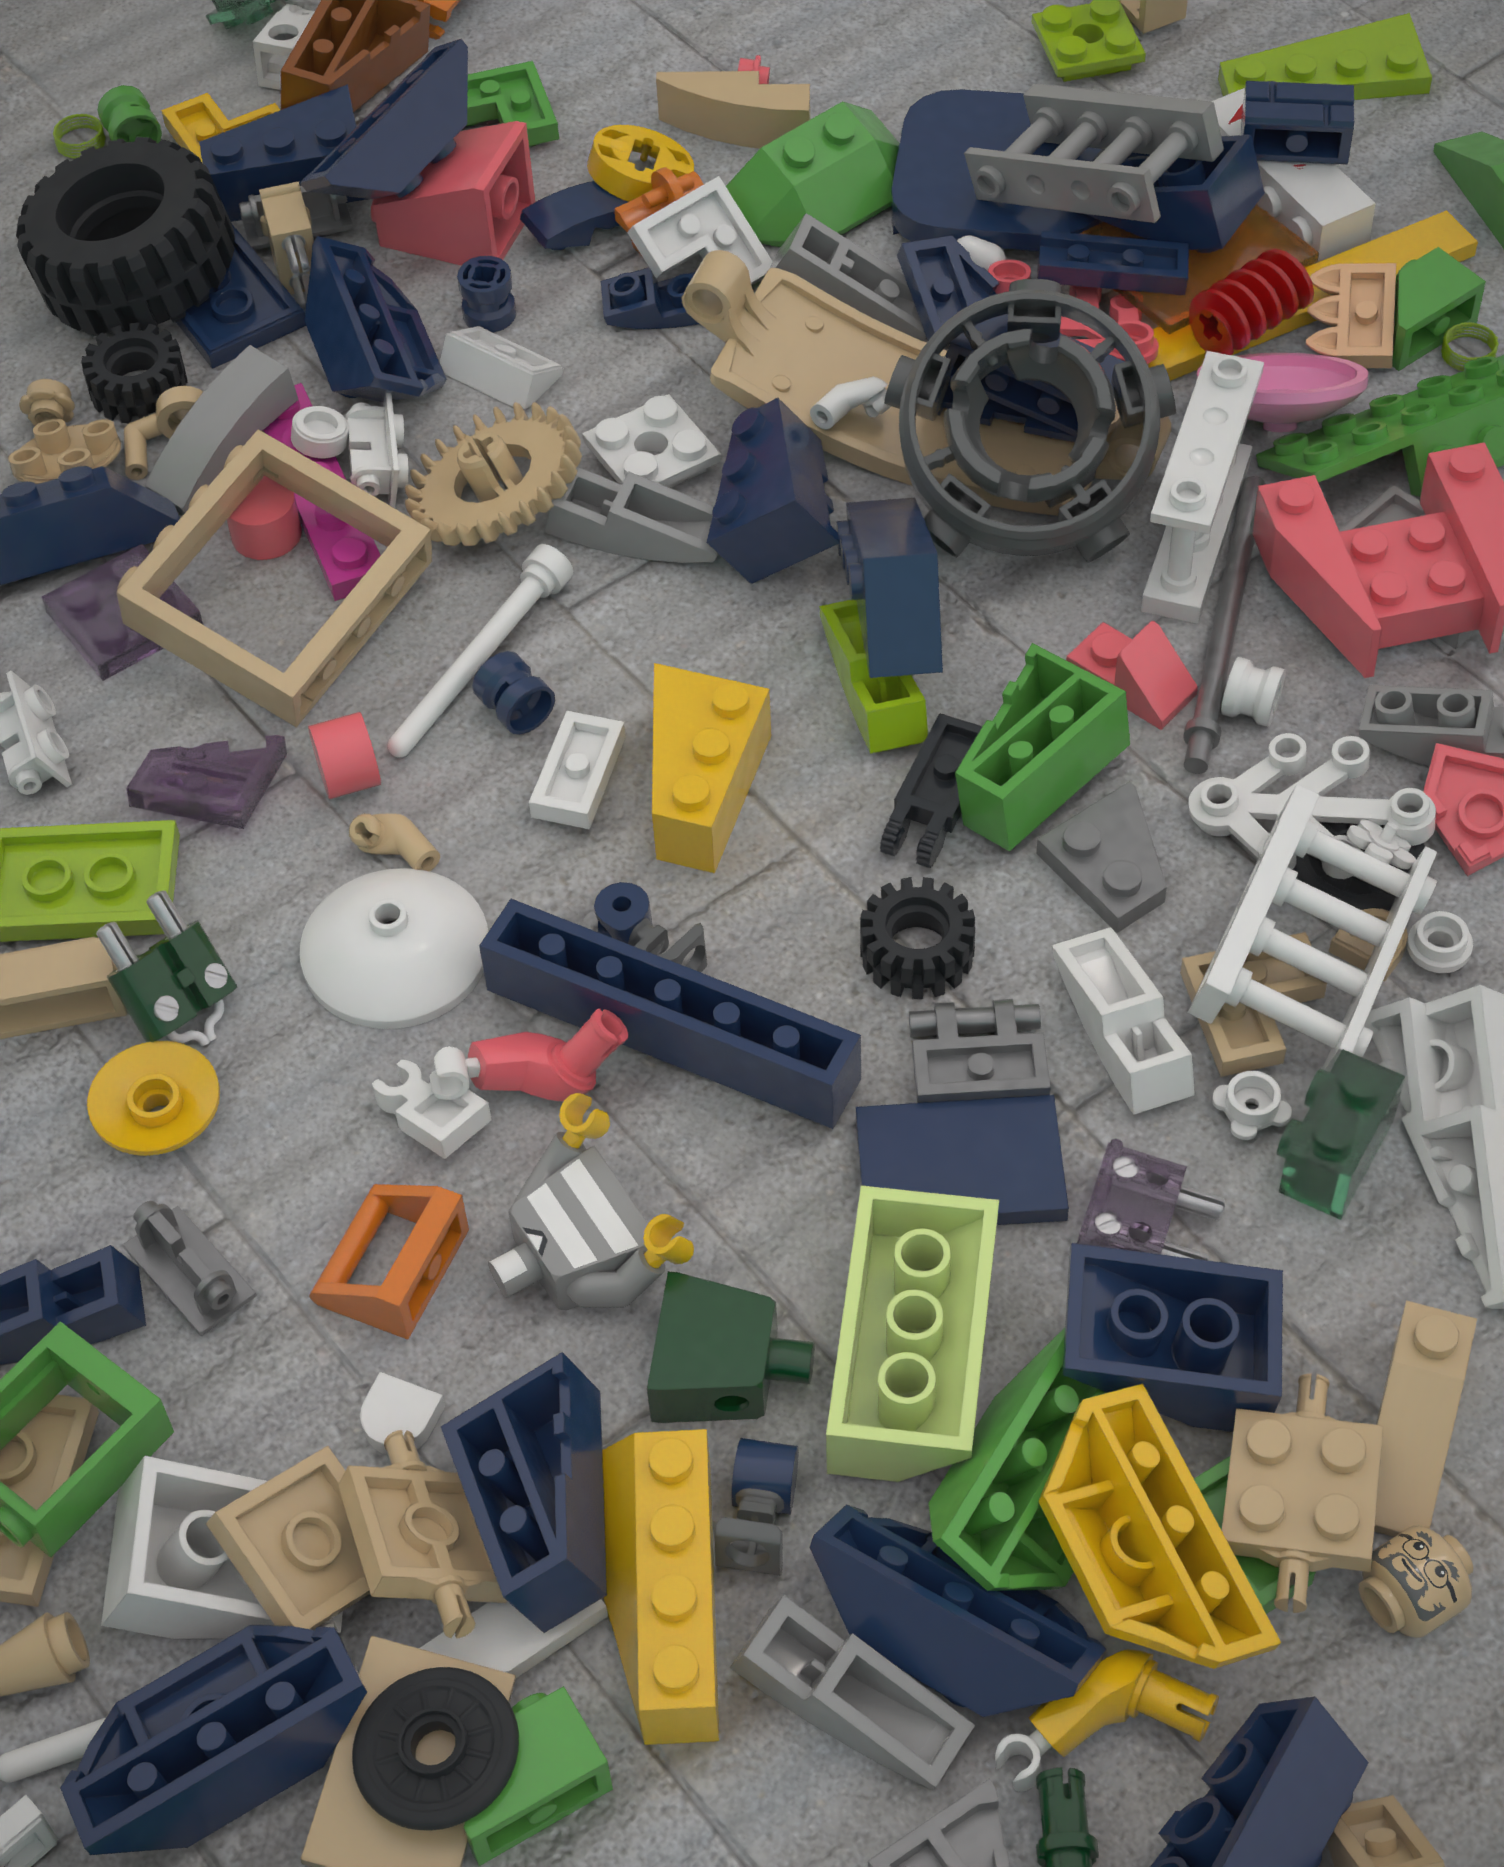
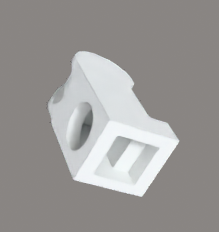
[253,4,315,90]

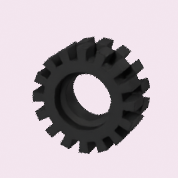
[81,323,188,424]
[860,877,976,999]

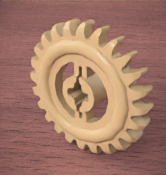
[405,402,582,546]

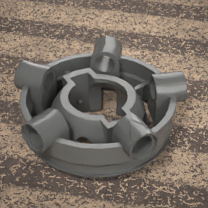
[884,279,1176,563]

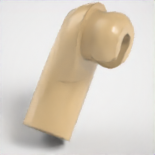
[349,813,440,872]

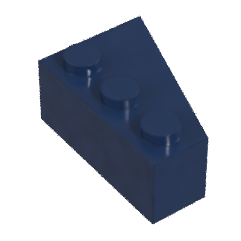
[937,295,1125,443]

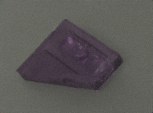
[126,735,287,829]

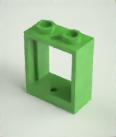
[0,1321,174,1557]

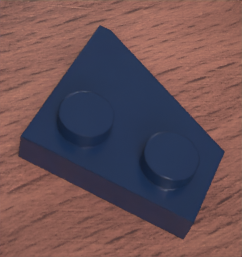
[897,236,999,345]

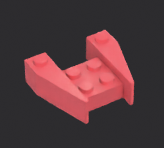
[1252,442,1504,678]

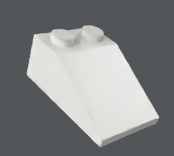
[101,1456,343,1639]

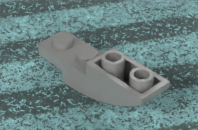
[1359,685,1504,767]

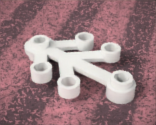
[1188,733,1436,879]

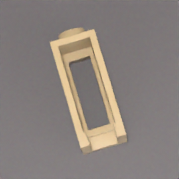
[0,937,127,1039]

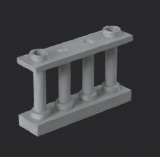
[964,84,1224,223]

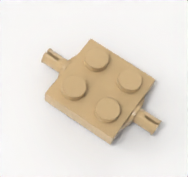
[1222,1373,1383,1613]
[338,1430,507,1638]

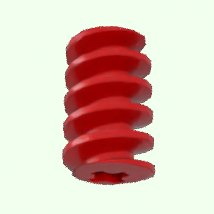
[1189,248,1314,355]

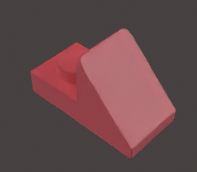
[1066,621,1198,730]

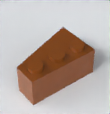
[281,0,430,112]

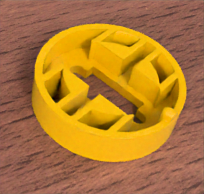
[587,125,694,202]

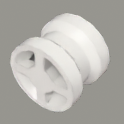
[1221,657,1286,727]

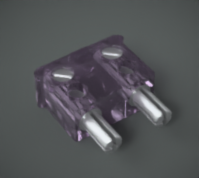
[1077,1139,1225,1261]

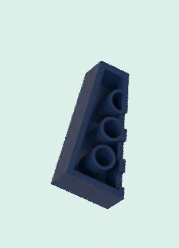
[836,497,943,678]

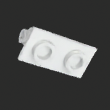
[345,393,408,508]
[0,671,72,795]

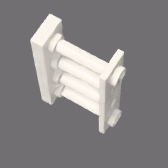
[1141,351,1264,624]
[1187,784,1437,1083]

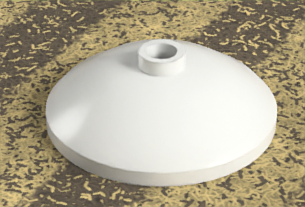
[300,868,488,1029]

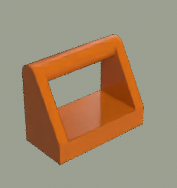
[309,1184,469,1340]

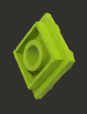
[1031,0,1146,82]

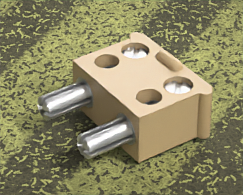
[259,181,314,311]

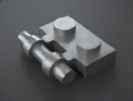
[909,999,1051,1103]

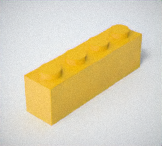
[602,1429,719,1745]

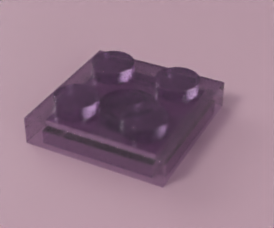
[41,544,203,681]

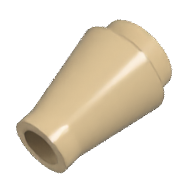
[0,1612,90,1697]

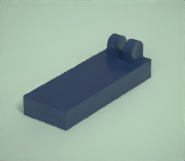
[1037,231,1189,295]

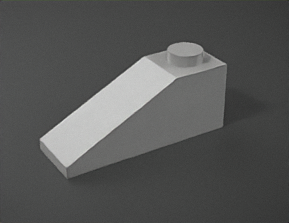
[770,213,926,341]

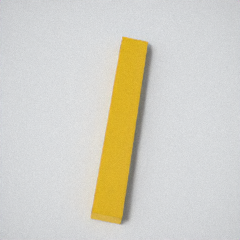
[1148,210,1478,381]

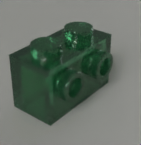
[1276,1049,1405,1220]

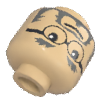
[1359,1526,1473,1638]

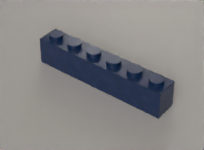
[479,898,861,1129]

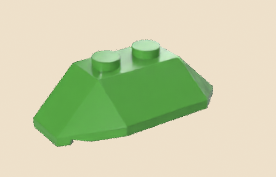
[726,101,900,247]
[928,1328,1107,1591]

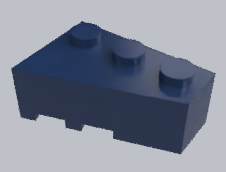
[199,84,368,222]
[706,398,840,584]
[440,1352,607,1633]

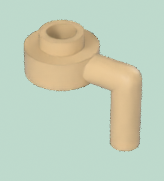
[124,386,203,480]

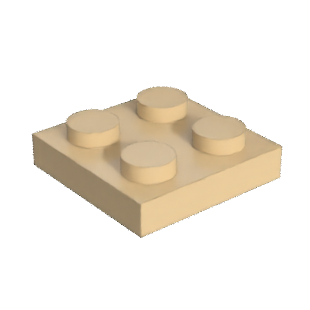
[206,1446,370,1630]

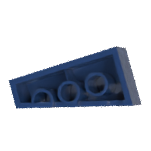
[1150,1696,1369,1867]

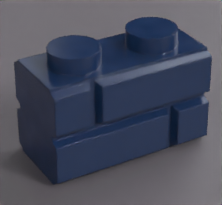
[1241,81,1354,165]

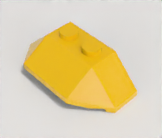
[1038,1384,1281,1669]

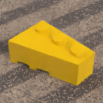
[652,663,772,873]

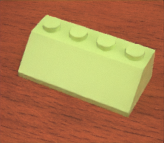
[826,1186,999,1482]

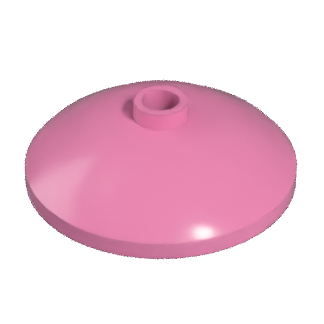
[1196,353,1368,432]

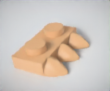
[1306,263,1396,368]

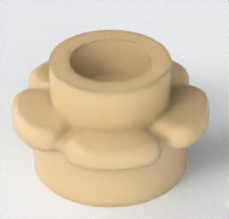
[19,379,75,426]

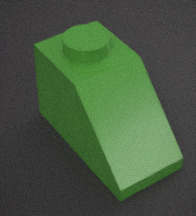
[1392,247,1486,371]
[464,1686,613,1866]

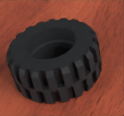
[16,137,235,336]

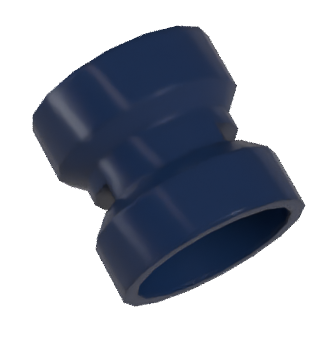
[457,256,516,333]
[472,651,556,735]

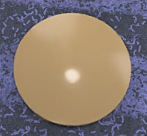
[8,419,121,484]

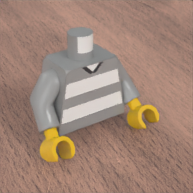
[488,1093,694,1310]

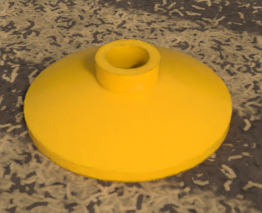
[87,1041,220,1156]

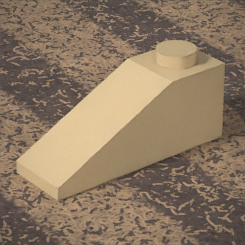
[1374,1300,1477,1537]

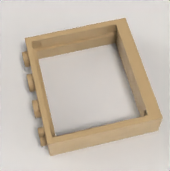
[116,429,432,728]

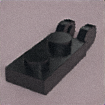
[880,713,983,868]

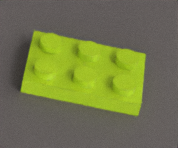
[0,820,180,942]

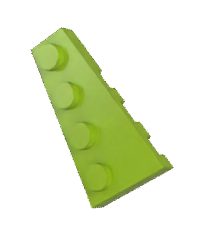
[1218,13,1432,100]

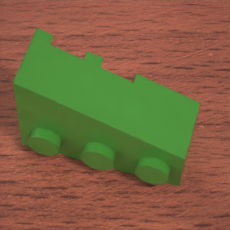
[955,643,1130,852]

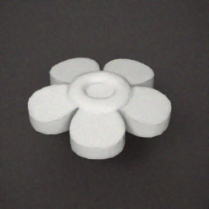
[1346,820,1416,869]

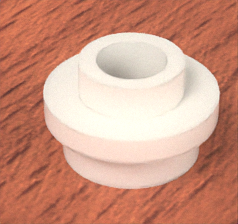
[1407,911,1473,973]

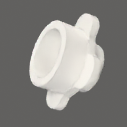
[1212,1071,1292,1140]

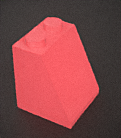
[371,121,536,266]

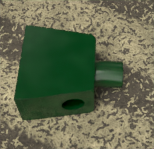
[647,1271,815,1423]

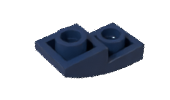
[520,181,628,250]
[600,267,699,329]

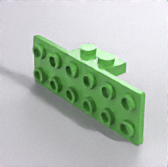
[1256,355,1504,497]

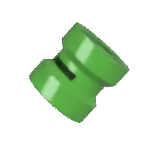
[97,85,162,143]

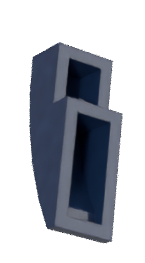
[0,1245,146,1365]

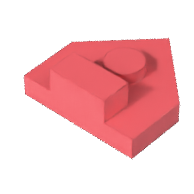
[1423,743,1504,876]

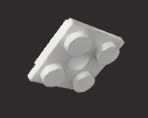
[582,394,721,488]

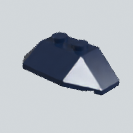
[300,39,468,199]
[304,236,447,402]
[0,466,180,585]
[809,1504,1107,1717]
[60,1625,367,1855]

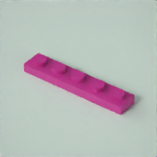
[262,383,381,601]

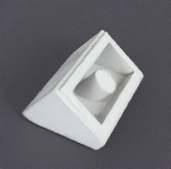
[440,326,564,410]

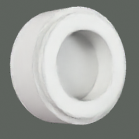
[291,406,349,458]

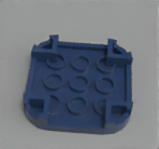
[891,89,1103,251]

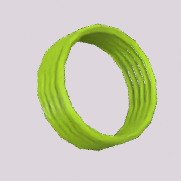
[53,114,106,159]
[1441,322,1499,371]

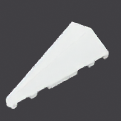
[1364,985,1504,1309]

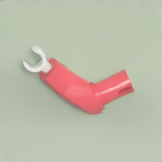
[429,1009,628,1101]

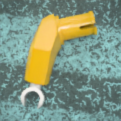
[995,1649,1219,1792]

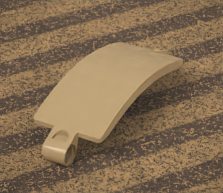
[682,250,1171,516]

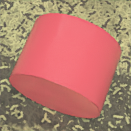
[227,476,302,560]
[308,712,381,799]

